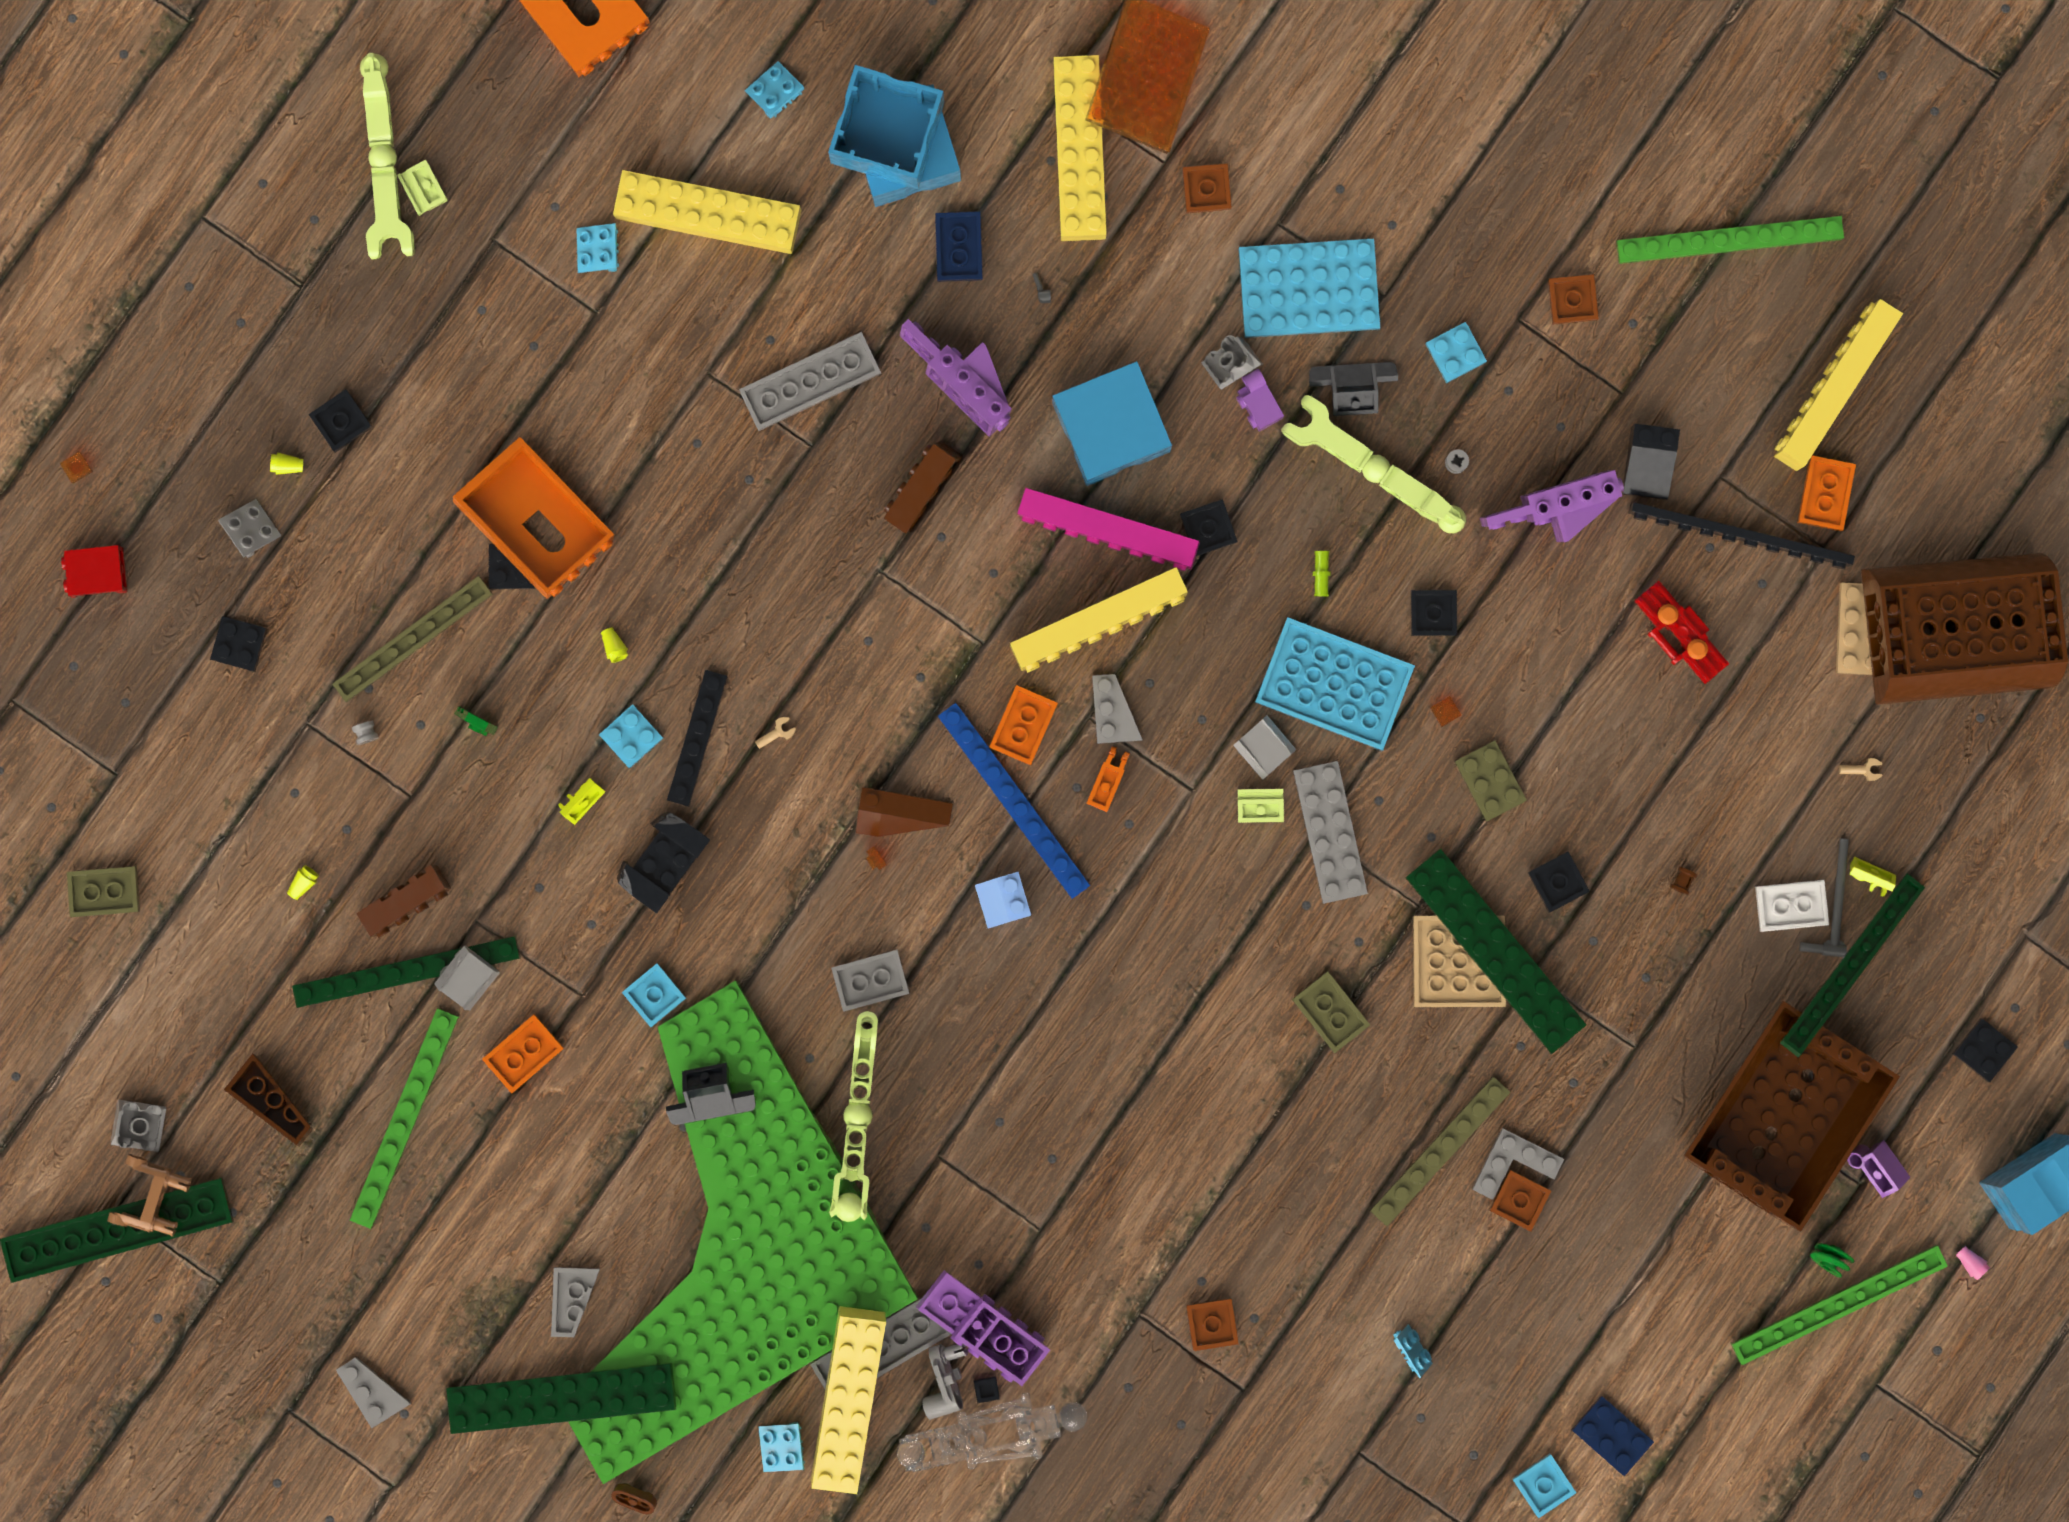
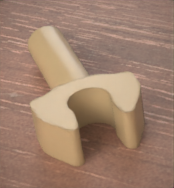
[755,717,796,749]
[1839,758,1883,781]

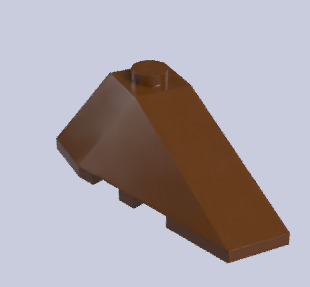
[856,787,953,837]

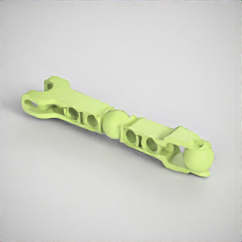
[360,53,415,260]
[1281,395,1466,533]
[829,1011,878,1222]

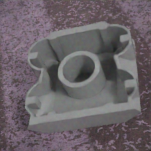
[1201,335,1263,390]
[1233,715,1296,780]
[434,946,500,1011]
[111,1099,166,1152]

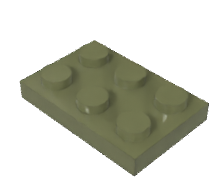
[1454,741,1527,822]
[67,866,140,917]
[1292,971,1370,1053]

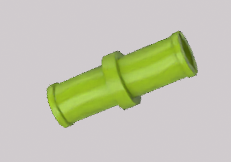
[1313,551,1331,597]

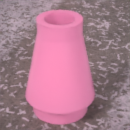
[1956,1246,1990,1280]

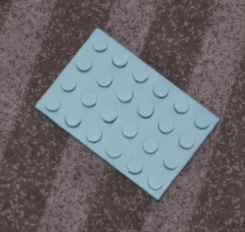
[1239,239,1380,338]
[1255,617,1415,751]

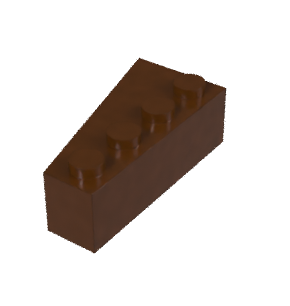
[884,441,963,534]
[356,865,452,938]
[224,1053,313,1147]

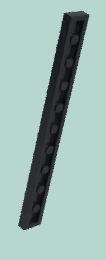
[1628,502,1855,569]

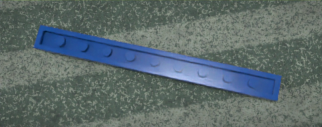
[938,703,1090,899]

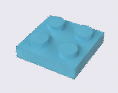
[1425,322,1487,383]
[599,704,664,769]
[622,963,686,1027]
[1512,1453,1576,1518]

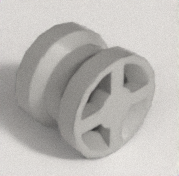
[1445,449,1469,474]
[352,720,379,745]

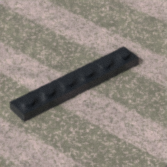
[667,670,728,807]

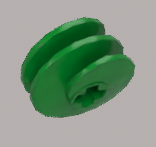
[1810,1243,1855,1278]

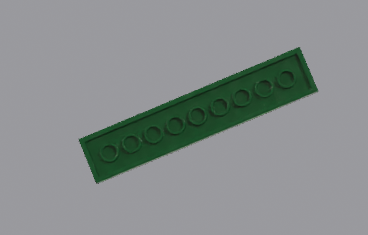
[1405,849,1587,1054]
[0,1178,234,1283]
[446,1363,676,1434]

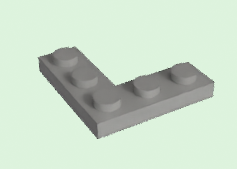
[1472,1128,1564,1200]

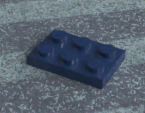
[935,212,983,282]
[1571,1396,1654,1476]

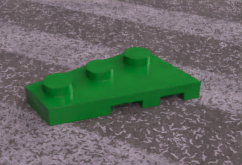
[454,706,498,736]

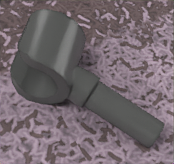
[1032,273,1051,303]

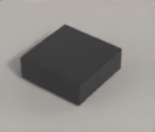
[973,1376,1000,1404]

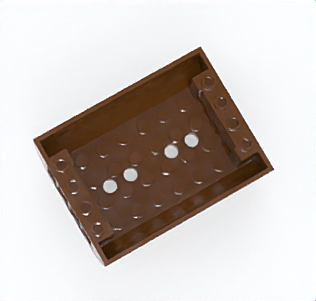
[1861,553,2068,705]
[1683,1001,1900,1232]

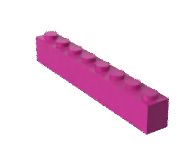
[1017,488,1200,571]

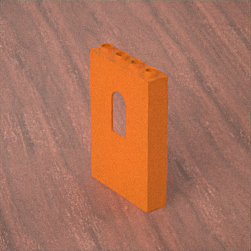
[519,0,650,77]
[453,437,614,599]

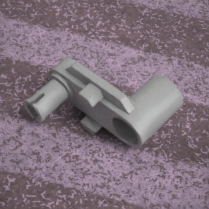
[922,1344,968,1420]

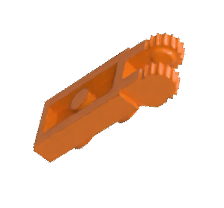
[1086,746,1130,812]

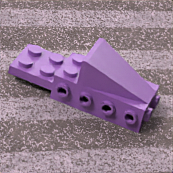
[900,319,1012,437]
[1480,470,1624,542]
[916,1270,1050,1386]

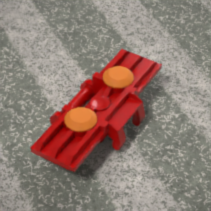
[1634,581,1729,684]

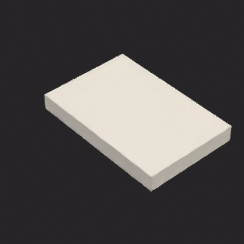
[1755,880,1829,932]

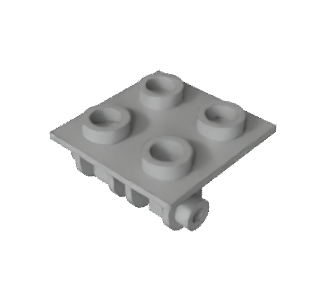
[218,499,281,558]

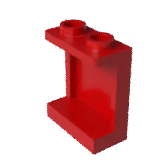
[61,545,127,598]

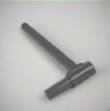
[1799,838,1849,957]

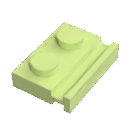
[397,160,448,216]
[1237,789,1284,823]

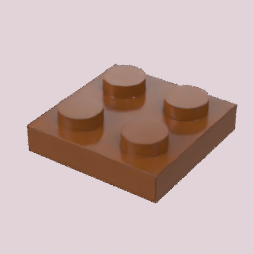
[1182,163,1232,214]
[1548,274,1599,325]
[1489,1170,1551,1232]
[1186,1298,1239,1351]

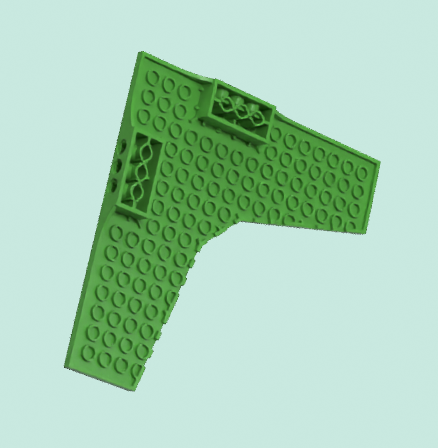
[569,981,919,1484]

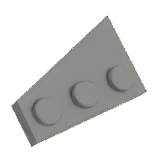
[1092,674,1143,744]
[551,1267,600,1337]
[336,1357,412,1428]

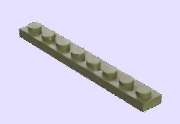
[332,576,493,702]
[1369,1077,1510,1226]

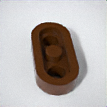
[611,1483,657,1515]

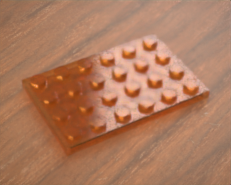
[1085,0,1210,154]

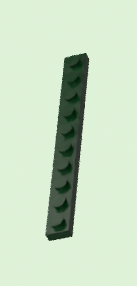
[1780,873,1925,1057]
[292,936,521,1008]

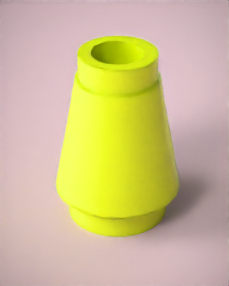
[270,452,304,475]
[601,627,628,663]
[287,865,319,900]

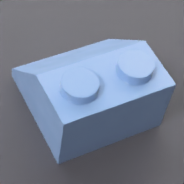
[975,872,1031,928]

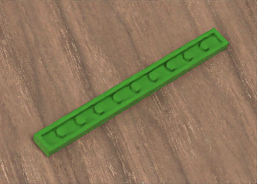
[1616,216,1844,264]
[350,1008,459,1229]
[1731,1245,1948,1365]

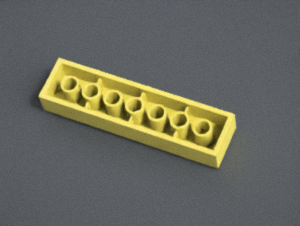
[1053,55,1106,241]
[613,170,801,254]
[1774,299,1903,471]
[1010,567,1188,673]
[811,1306,886,1494]

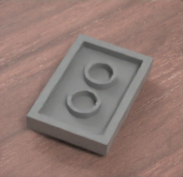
[831,950,910,1012]

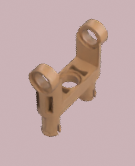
[107,1154,192,1236]

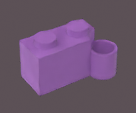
[1236,369,1284,432]
[1847,1140,1910,1198]

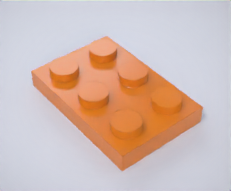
[1797,456,1856,531]
[989,685,1058,766]
[482,1014,565,1094]

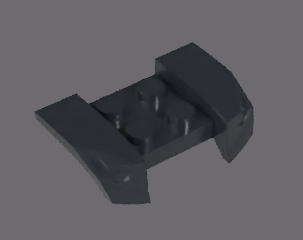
[617,812,710,913]

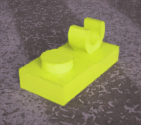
[558,778,605,825]
[1850,857,1896,897]

